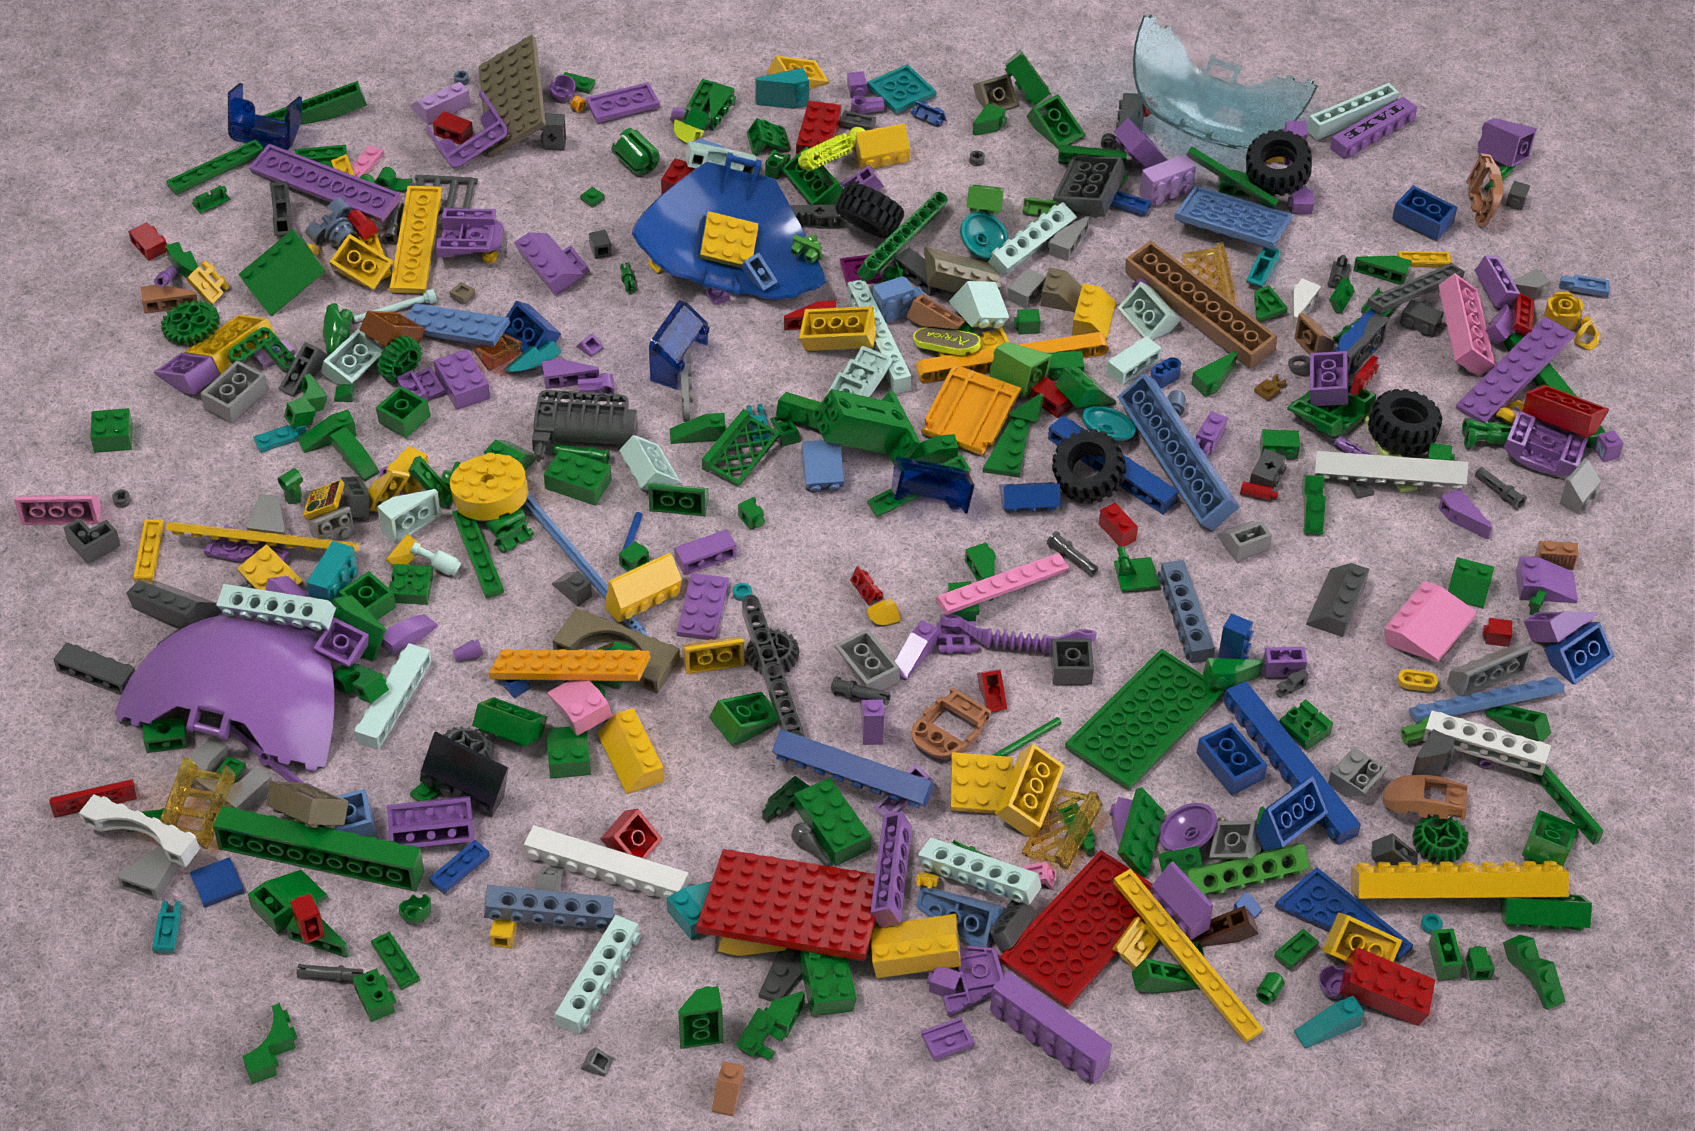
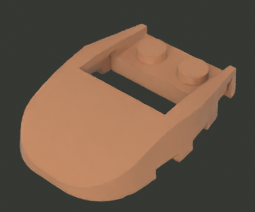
[1466,153,1503,227]
[911,687,991,760]
[1383,775,1468,820]

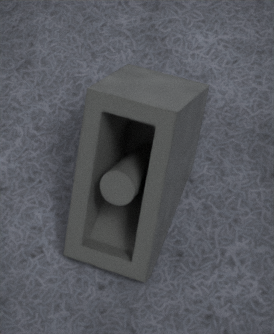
[552,571,592,607]
[1371,833,1417,865]

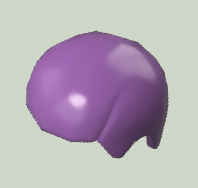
[549,75,575,101]
[1318,965,1345,999]

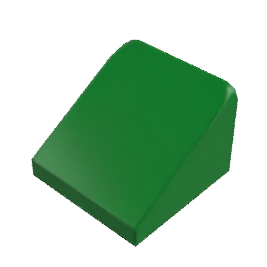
[334,383,355,402]

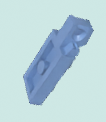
[1559,274,1610,297]

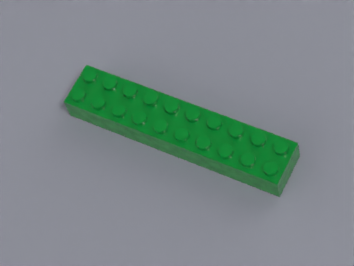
[213,806,424,892]

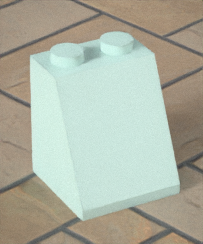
[949,281,1009,328]

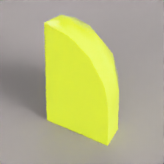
[674,119,704,143]

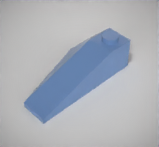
[916,886,1005,948]

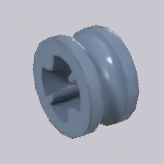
[454,70,469,85]

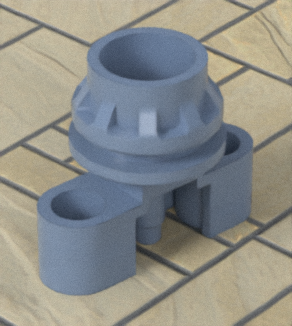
[305,198,358,247]

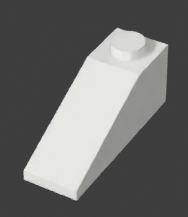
[1291,278,1321,330]

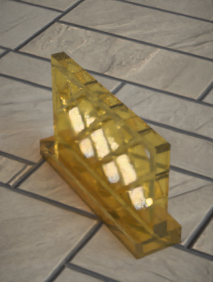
[1182,242,1235,303]
[1021,788,1103,870]

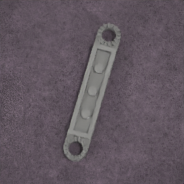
[679,336,693,420]

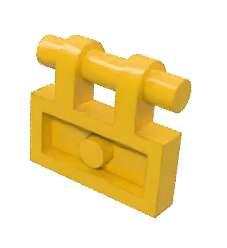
[185,260,230,305]

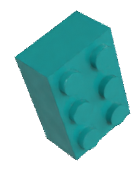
[306,541,359,603]

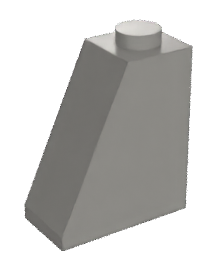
[247,494,286,544]
[117,845,181,901]

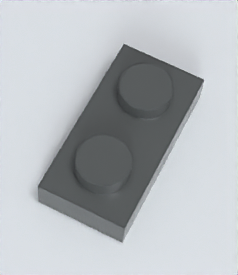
[839,110,876,130]

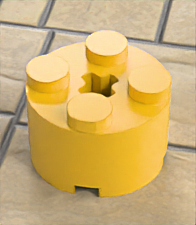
[1544,291,1584,331]

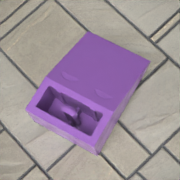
[1524,612,1598,644]

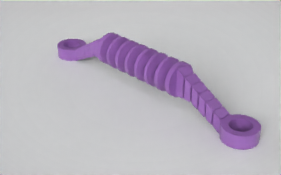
[940,614,1097,654]

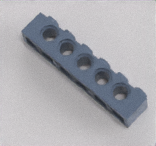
[1158,560,1215,663]
[483,885,614,930]

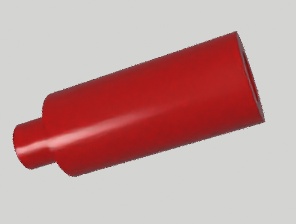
[1240,481,1279,501]

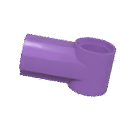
[850,96,884,114]
[578,373,614,394]

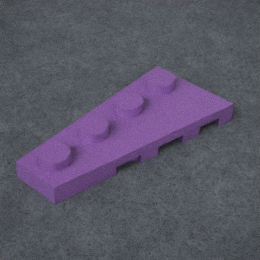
[203,525,290,563]

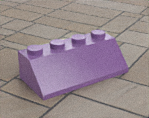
[514,232,584,295]

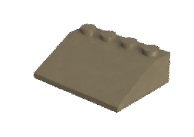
[924,247,1001,293]

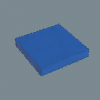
[190,857,244,908]

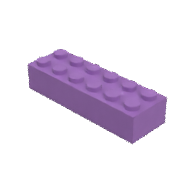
[990,971,1112,1084]

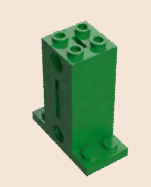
[812,389,920,469]

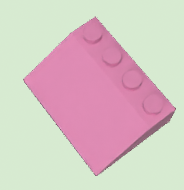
[1384,581,1477,662]

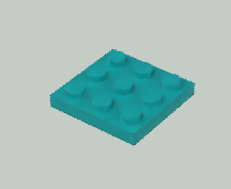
[867,64,936,114]

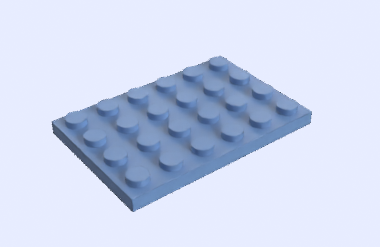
[1174,185,1293,249]

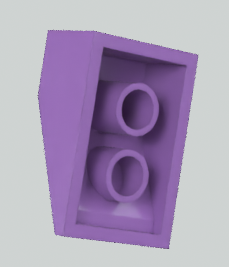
[154,353,220,395]
[1516,556,1578,603]

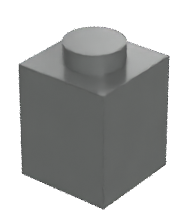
[1506,181,1531,210]
[589,230,612,259]

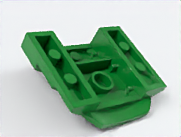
[1287,382,1376,436]

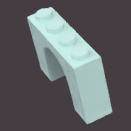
[685,141,756,174]

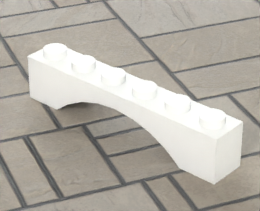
[79,794,200,868]

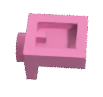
[1023,861,1056,889]

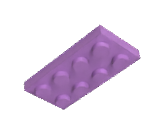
[586,82,660,123]
[677,573,729,640]

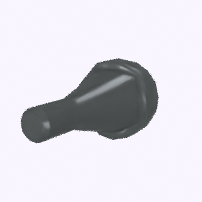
[791,822,831,866]

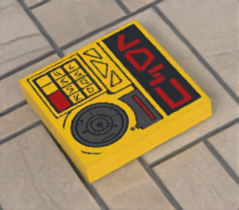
[303,479,345,520]

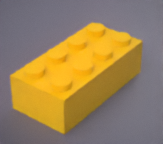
[995,744,1065,837]

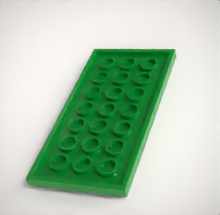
[1065,648,1225,790]

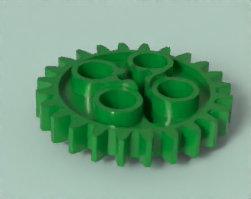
[161,300,220,346]

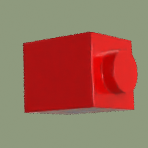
[1482,618,1512,647]

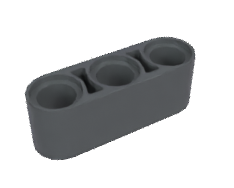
[990,900,1035,951]

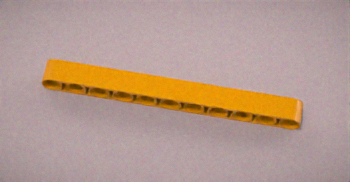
[915,332,1109,383]

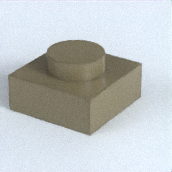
[450,282,475,304]

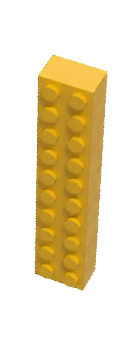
[1351,861,1569,899]

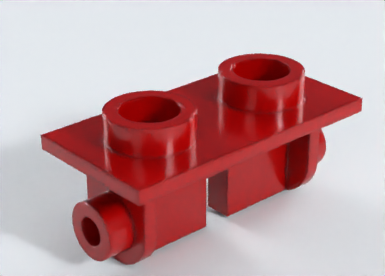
[850,566,883,606]

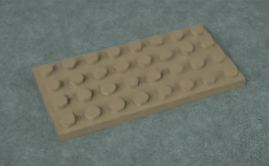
[479,35,546,157]

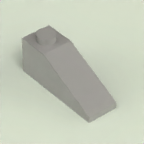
[1047,216,1090,261]

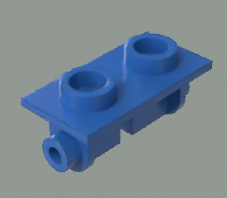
[911,100,947,126]

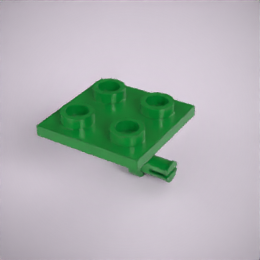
[1114,546,1159,592]

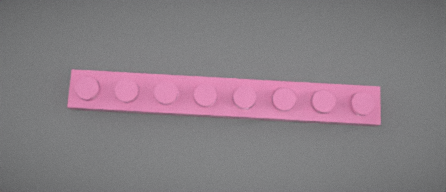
[935,553,1069,615]

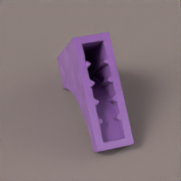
[860,698,884,745]

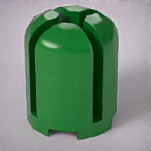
[611,128,660,176]

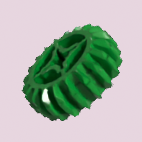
[377,336,423,383]
[1412,814,1469,865]

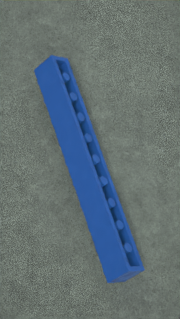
[1224,681,1361,845]

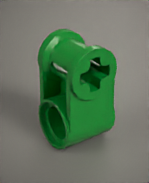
[765,150,791,179]

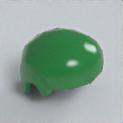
[399,894,431,923]

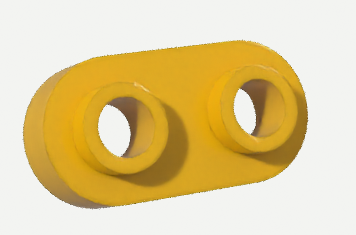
[1397,669,1438,692]

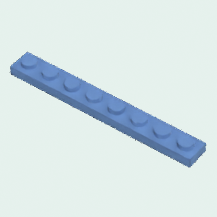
[1409,677,1564,723]

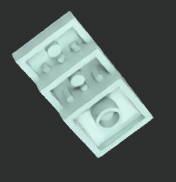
[827,346,893,397]

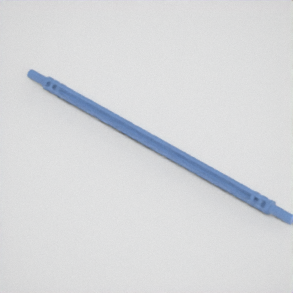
[524,493,648,636]

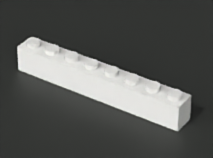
[1315,451,1469,489]
[524,825,689,901]

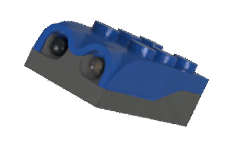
[1333,309,1389,379]

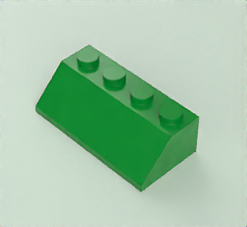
[781,147,843,205]
[1499,894,1592,931]

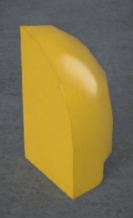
[867,598,901,626]

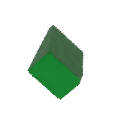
[770,416,800,446]

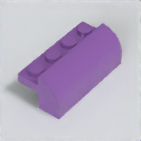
[387,796,474,847]

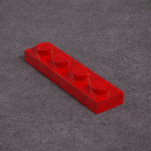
[1513,293,1534,335]
[1350,355,1380,396]

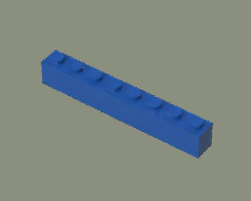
[1048,415,1179,515]
[772,729,934,809]

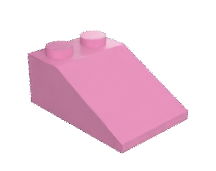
[547,680,612,736]

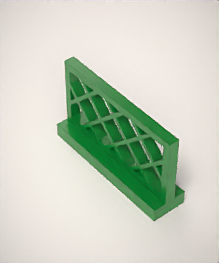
[1058,144,1127,168]
[702,409,780,487]

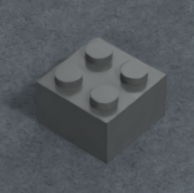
[1050,638,1094,684]

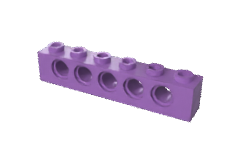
[871,811,912,928]

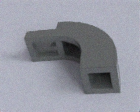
[270,181,293,236]

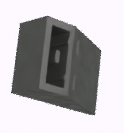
[1116,93,1144,150]

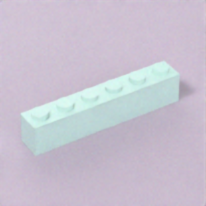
[1307,83,1399,141]
[354,643,432,750]

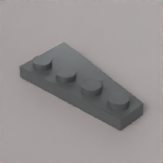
[758,948,802,1002]

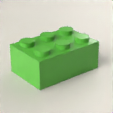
[966,184,1004,214]

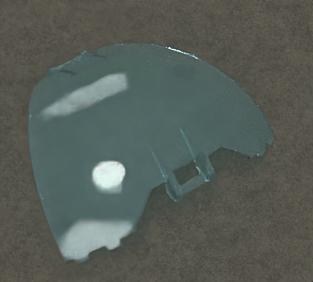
[1133,15,1318,149]

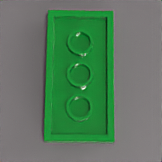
[1117,787,1165,878]

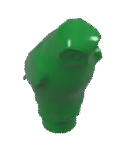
[323,303,354,356]

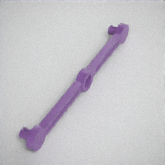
[220,718,313,786]

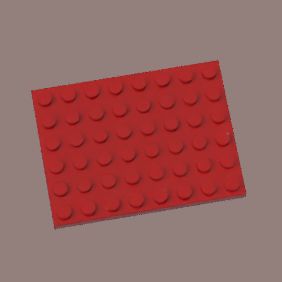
[696,849,876,961]

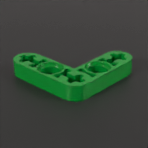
[228,327,295,373]

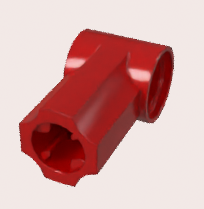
[347,209,379,241]

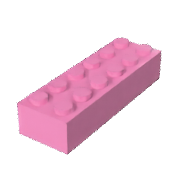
[1439,274,1495,377]

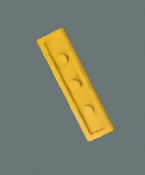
[133,520,164,582]

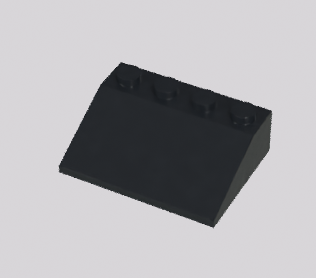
[420,731,509,817]

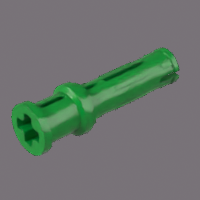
[552,443,610,464]

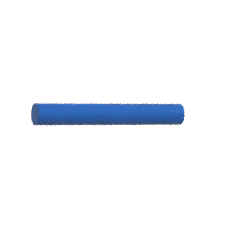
[622,512,643,550]

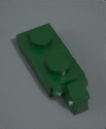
[762,776,810,823]

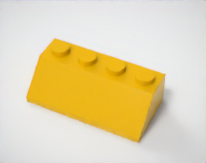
[799,306,876,351]
[604,553,682,622]
[597,708,664,794]

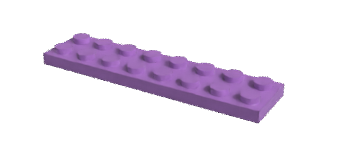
[1456,317,1575,423]

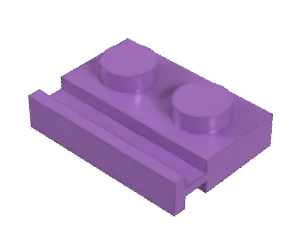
[921,1017,974,1061]

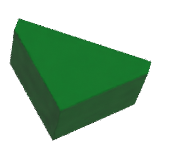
[1009,393,1044,422]

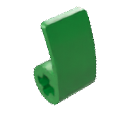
[376,167,412,192]

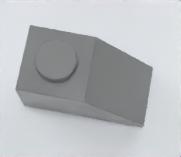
[1513,269,1551,300]
[535,867,564,892]

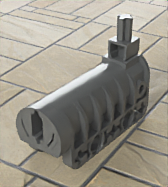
[532,390,638,462]

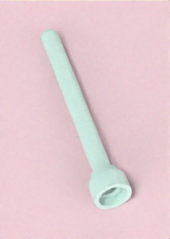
[353,289,437,323]

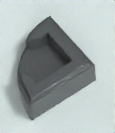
[1349,481,1375,499]

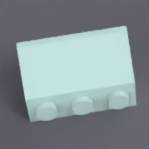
[1118,281,1181,340]
[321,329,385,384]
[619,435,681,491]

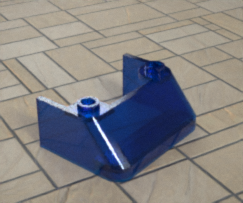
[228,83,302,151]
[649,300,710,390]
[891,457,975,514]

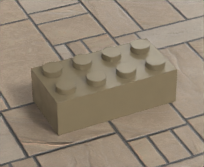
[266,781,348,828]

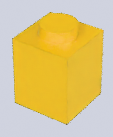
[490,920,517,949]

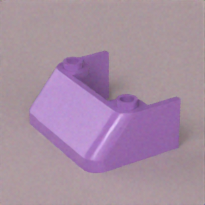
[425,90,507,168]

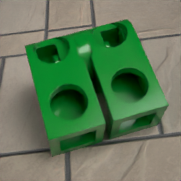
[1279,699,1333,750]

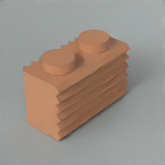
[1535,540,1579,570]

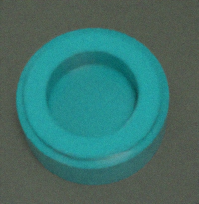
[733,583,752,601]
[1420,913,1443,935]

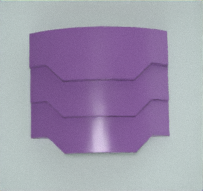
[436,208,504,257]
[1504,411,1588,476]

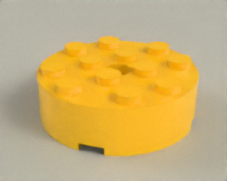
[450,453,528,521]

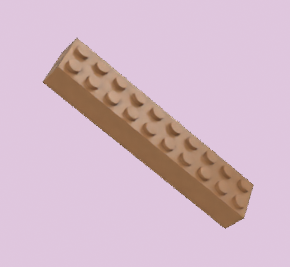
[1125,240,1277,369]

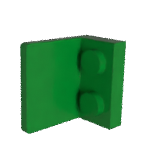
[746,118,791,156]

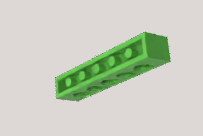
[1182,843,1310,897]

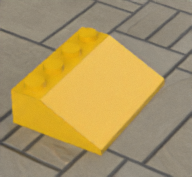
[184,314,276,375]
[871,914,961,978]

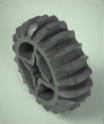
[746,628,799,676]
[443,726,494,759]

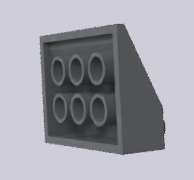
[1053,155,1125,217]

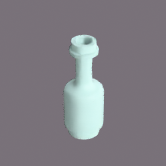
[410,542,461,576]

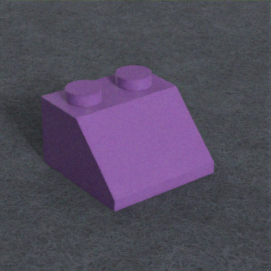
[313,617,369,667]

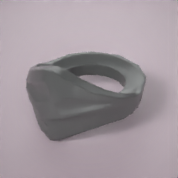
[1288,355,1310,376]

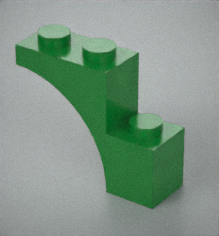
[284,374,327,428]
[1302,474,1326,534]
[1503,935,1566,1010]
[242,1003,297,1084]

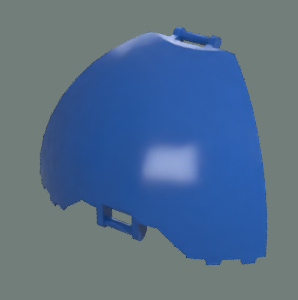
[632,152,827,300]

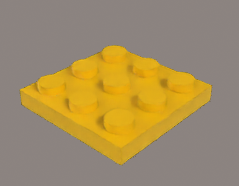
[699,211,759,268]
[950,752,1013,814]

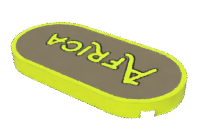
[913,327,981,355]

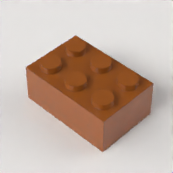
[360,311,426,348]

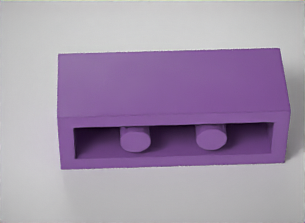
[1474,255,1520,308]
[674,529,737,575]

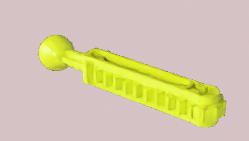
[798,127,866,171]

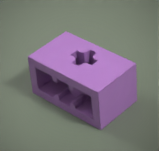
[1263,647,1307,678]

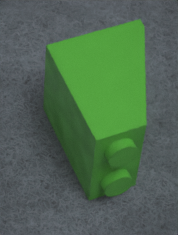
[990,342,1052,398]

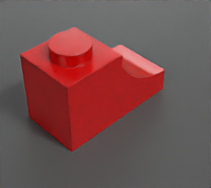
[977,669,1007,712]

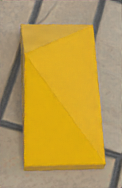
[385,533,422,566]

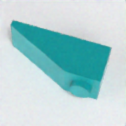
[1294,996,1365,1049]

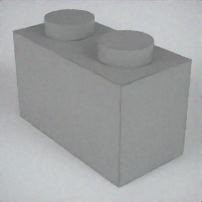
[1008,268,1046,309]

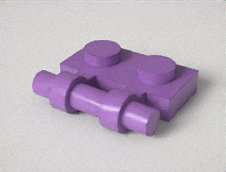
[937,621,978,655]

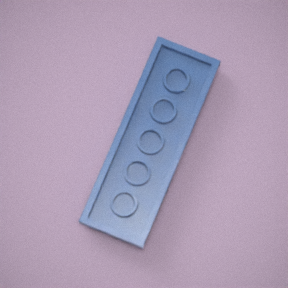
[406,303,510,347]

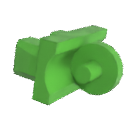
[790,234,824,263]

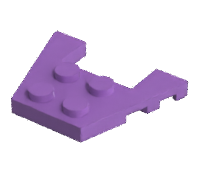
[943,946,1003,1017]

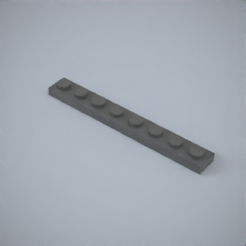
[1367,263,1465,313]

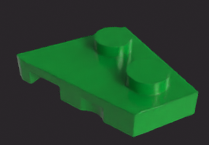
[1254,285,1288,323]

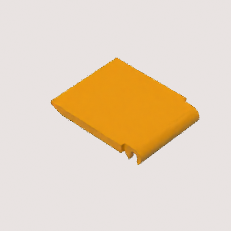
[921,365,1022,456]

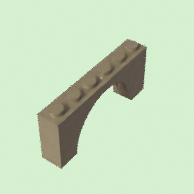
[553,608,680,693]

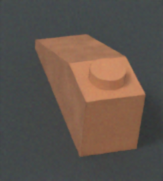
[141,284,198,314]
[907,294,966,329]

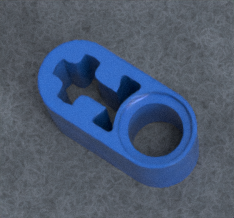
[1150,357,1181,388]

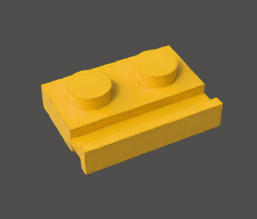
[1112,917,1159,969]

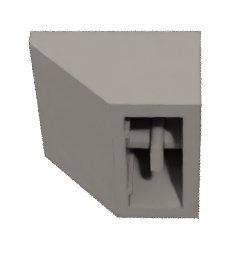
[308,506,355,541]
[1217,521,1272,562]
[1328,747,1387,797]

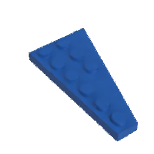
[1275,867,1413,962]

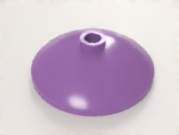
[1159,803,1217,851]

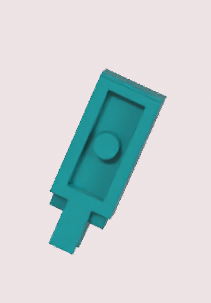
[253,425,307,453]

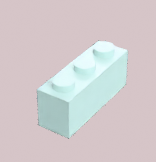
[1107,336,1162,385]

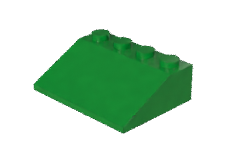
[239,229,326,316]

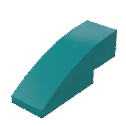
[1246,248,1281,287]
[503,341,562,372]

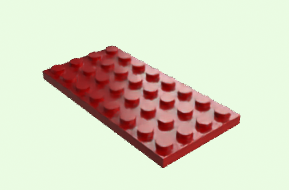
[999,850,1152,1009]

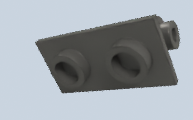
[1327,255,1351,287]

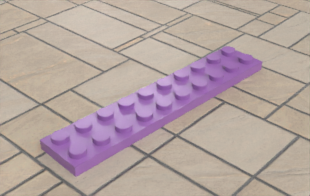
[249,144,402,223]

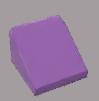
[576,333,604,357]

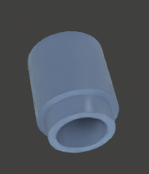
[1168,390,1186,416]

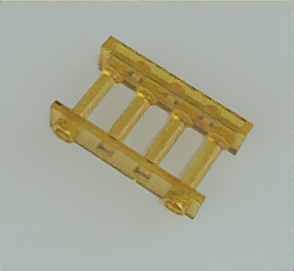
[160,757,235,850]

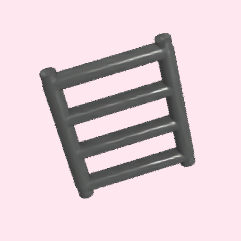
[415,175,478,214]

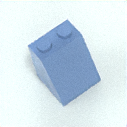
[801,440,844,492]

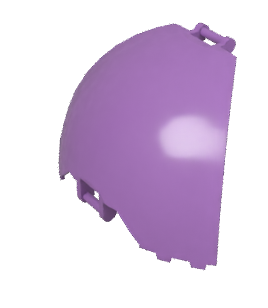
[115,615,334,771]

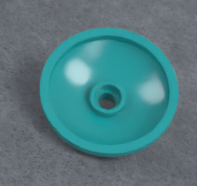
[960,212,1009,260]
[1082,406,1136,442]

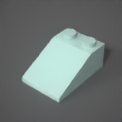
[377,489,441,544]

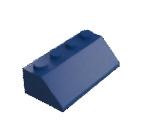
[1256,776,1328,850]

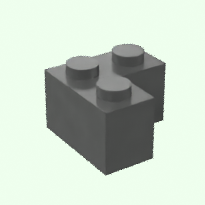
[63,518,121,564]

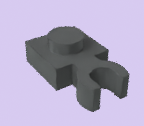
[1275,669,1309,698]

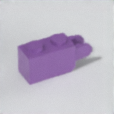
[1196,411,1228,457]

